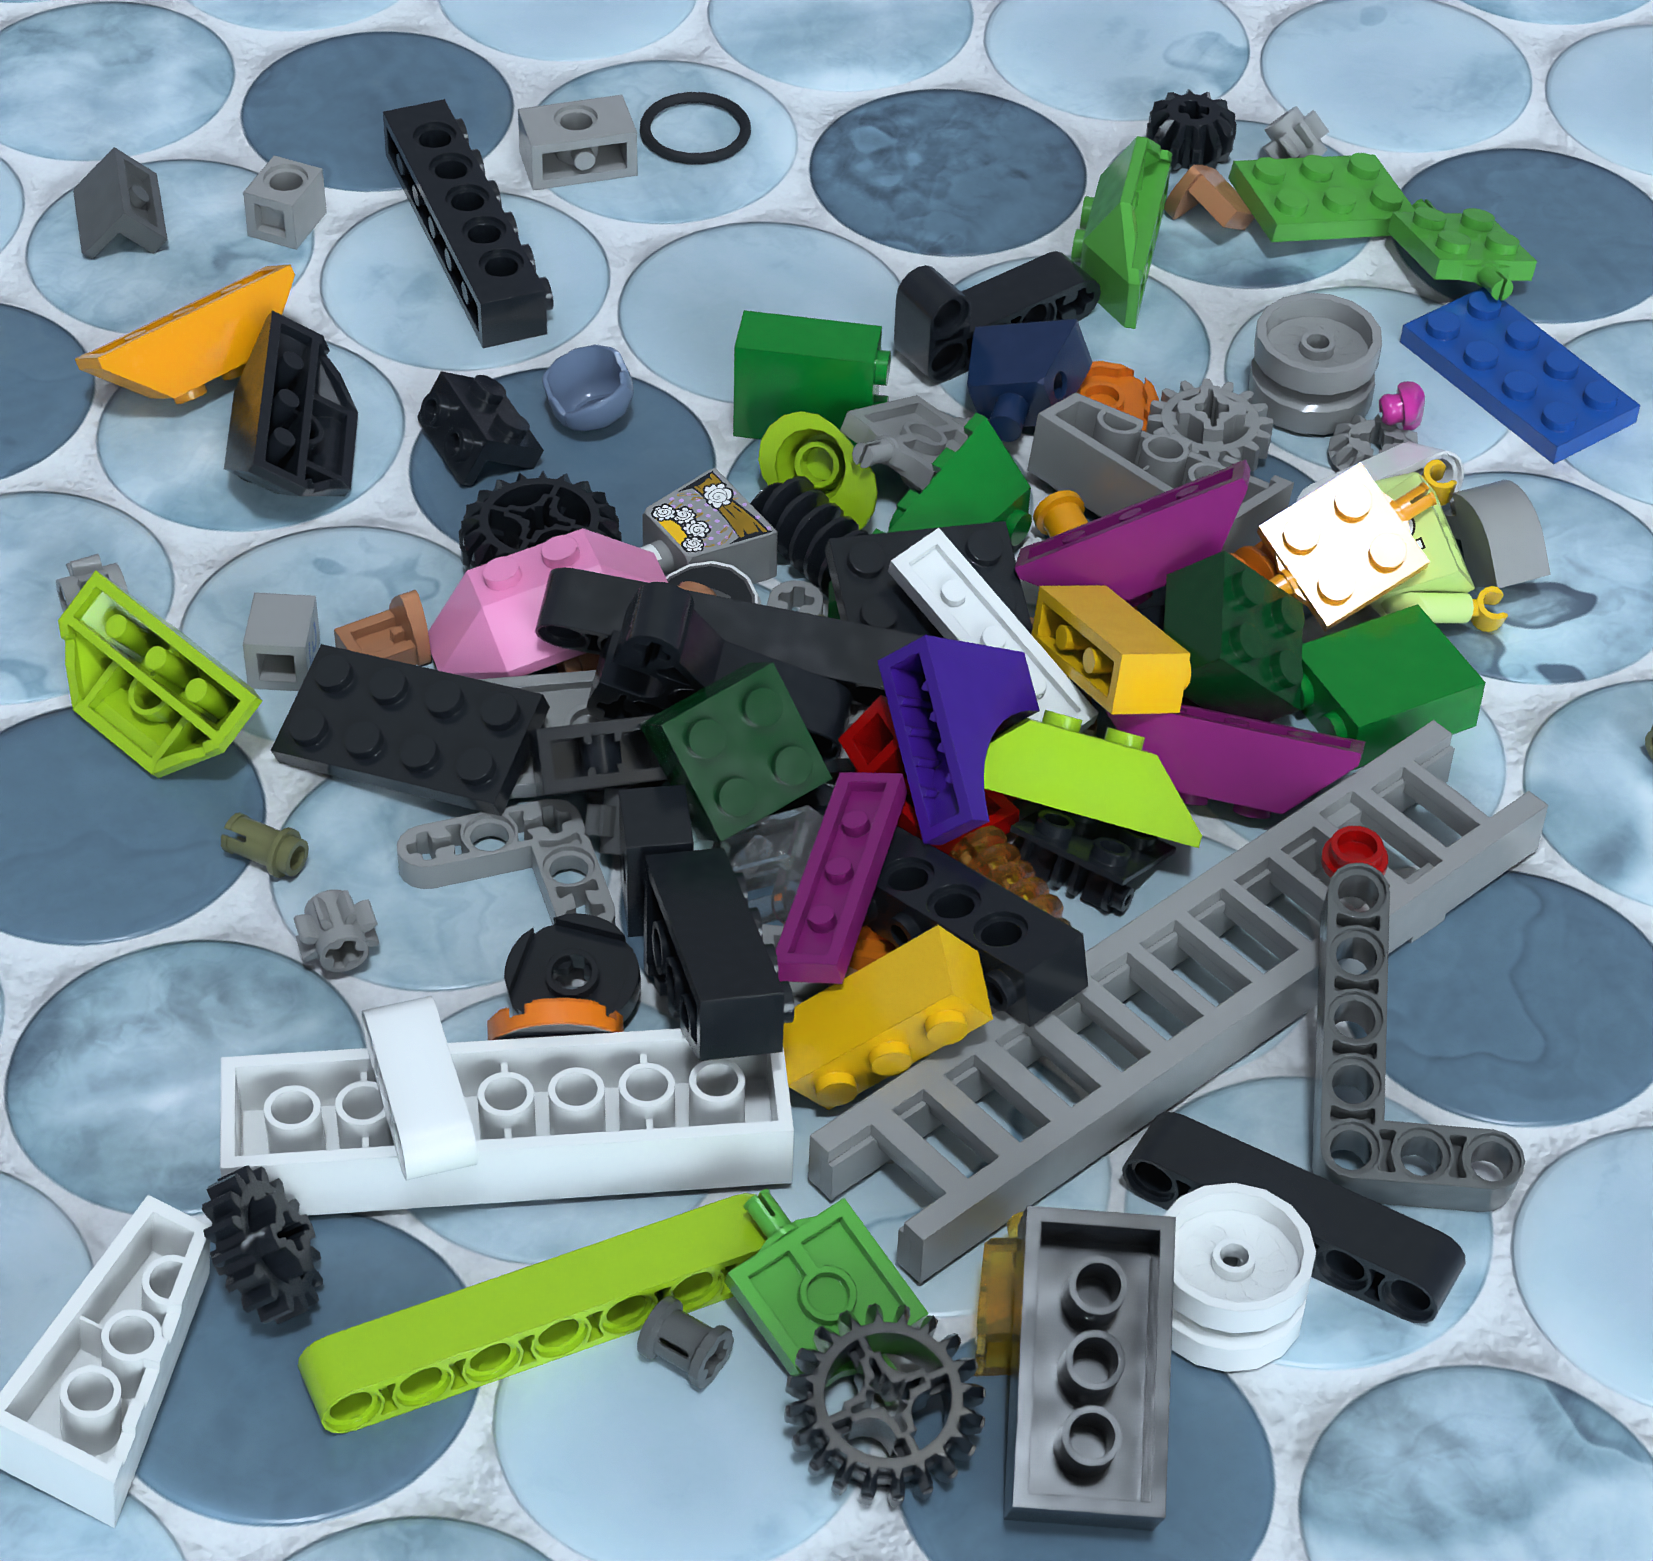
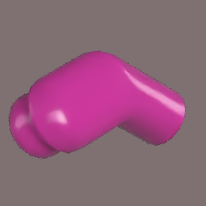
[1379,381,1425,430]

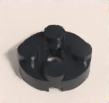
[504,913,641,1022]

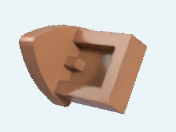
[1164,165,1255,230]
[334,590,431,666]

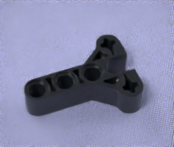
[587,582,853,762]

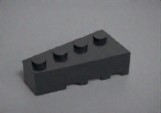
[644,848,794,1061]

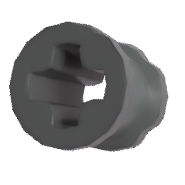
[637,1296,734,1389]

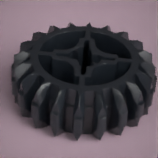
[459,471,622,572]
[784,1303,986,1507]

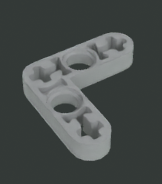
[397,798,616,925]

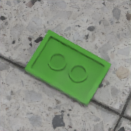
[1228,153,1415,242]

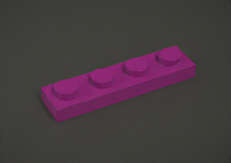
[776,772,908,984]

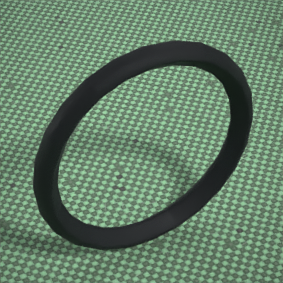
[640,92,751,164]

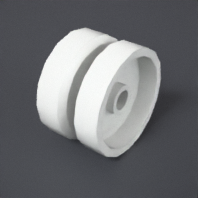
[1163,1183,1316,1372]

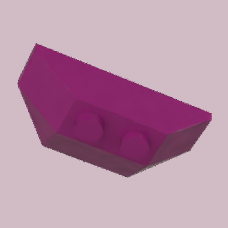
[1015,459,1251,607]
[1106,704,1365,819]

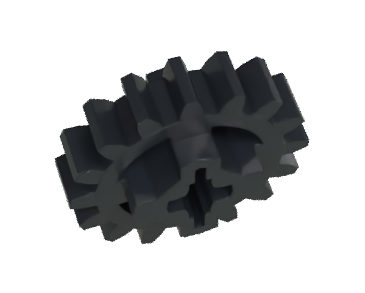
[202,1165,323,1324]

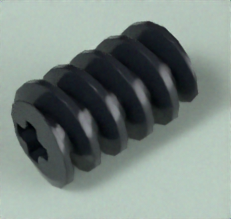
[750,476,869,599]

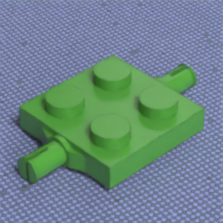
[1387,199,1537,300]
[724,1188,929,1407]

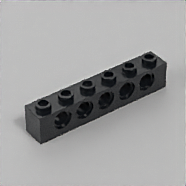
[383,99,554,348]
[754,783,1088,1027]

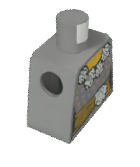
[640,468,778,584]

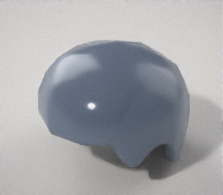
[542,344,634,431]

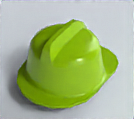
[758,411,878,530]

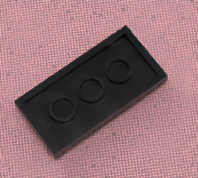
[270,644,550,816]

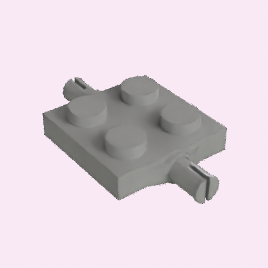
[840,395,982,492]

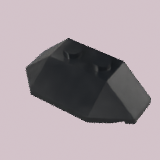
[224,310,358,496]

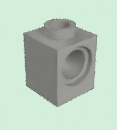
[243,156,327,250]

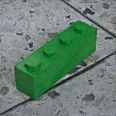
[828,412,1032,620]

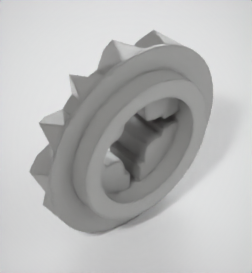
[1328,413,1418,471]

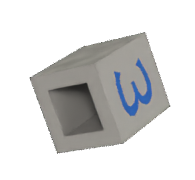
[243,592,320,691]

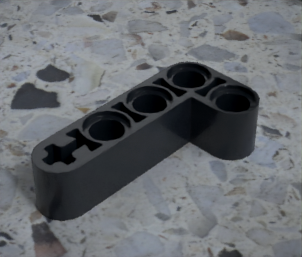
[894,251,1101,383]

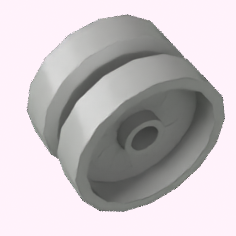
[1248,293,1382,435]

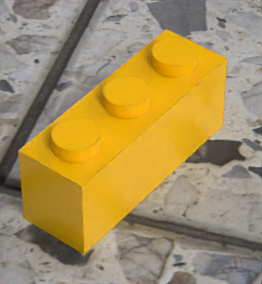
[1031,585,1191,715]
[783,925,993,1110]

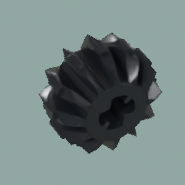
[1146,89,1237,171]

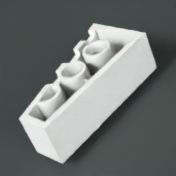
[0,1195,210,1528]

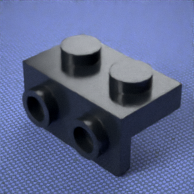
[417,371,544,486]

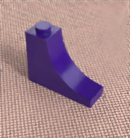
[877,635,1040,846]

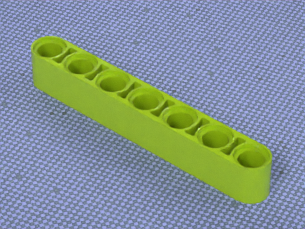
[297,1193,767,1433]

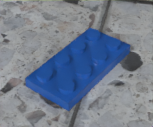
[1400,287,1640,465]

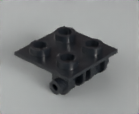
[1009,806,1176,912]

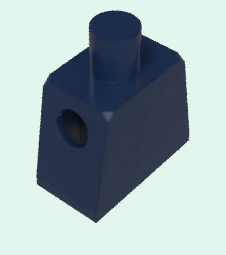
[967,319,1093,442]

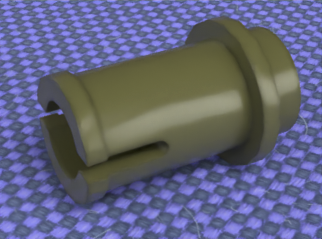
[221,812,309,878]

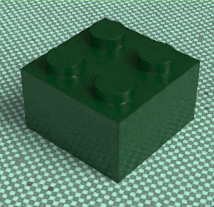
[1164,550,1305,722]
[639,662,832,842]

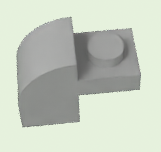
[1443,480,1551,588]

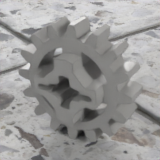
[1146,379,1273,471]

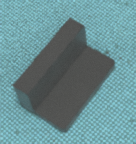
[73,147,168,259]

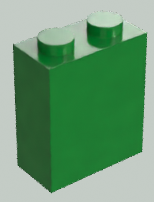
[733,310,891,447]
[1300,604,1486,771]

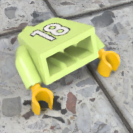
[1369,459,1508,632]

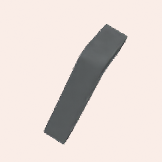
[1312,863,1525,1212]

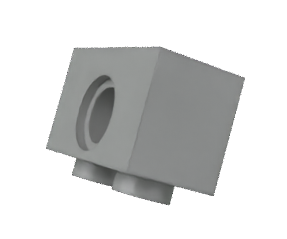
[518,95,638,190]

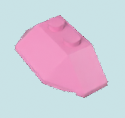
[428,528,668,679]

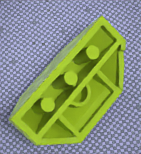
[58,570,263,778]
[984,710,1202,848]

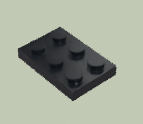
[825,521,1032,638]

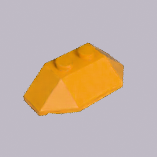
[75,264,295,404]

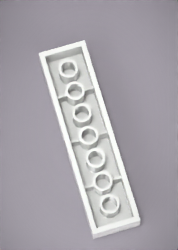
[220,1028,794,1216]

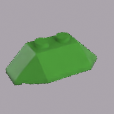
[1071,136,1172,329]

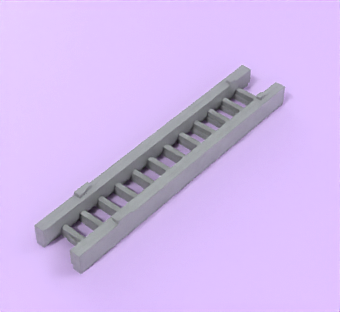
[808,720,1548,1283]

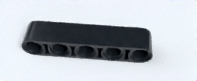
[1122,1112,1466,1324]

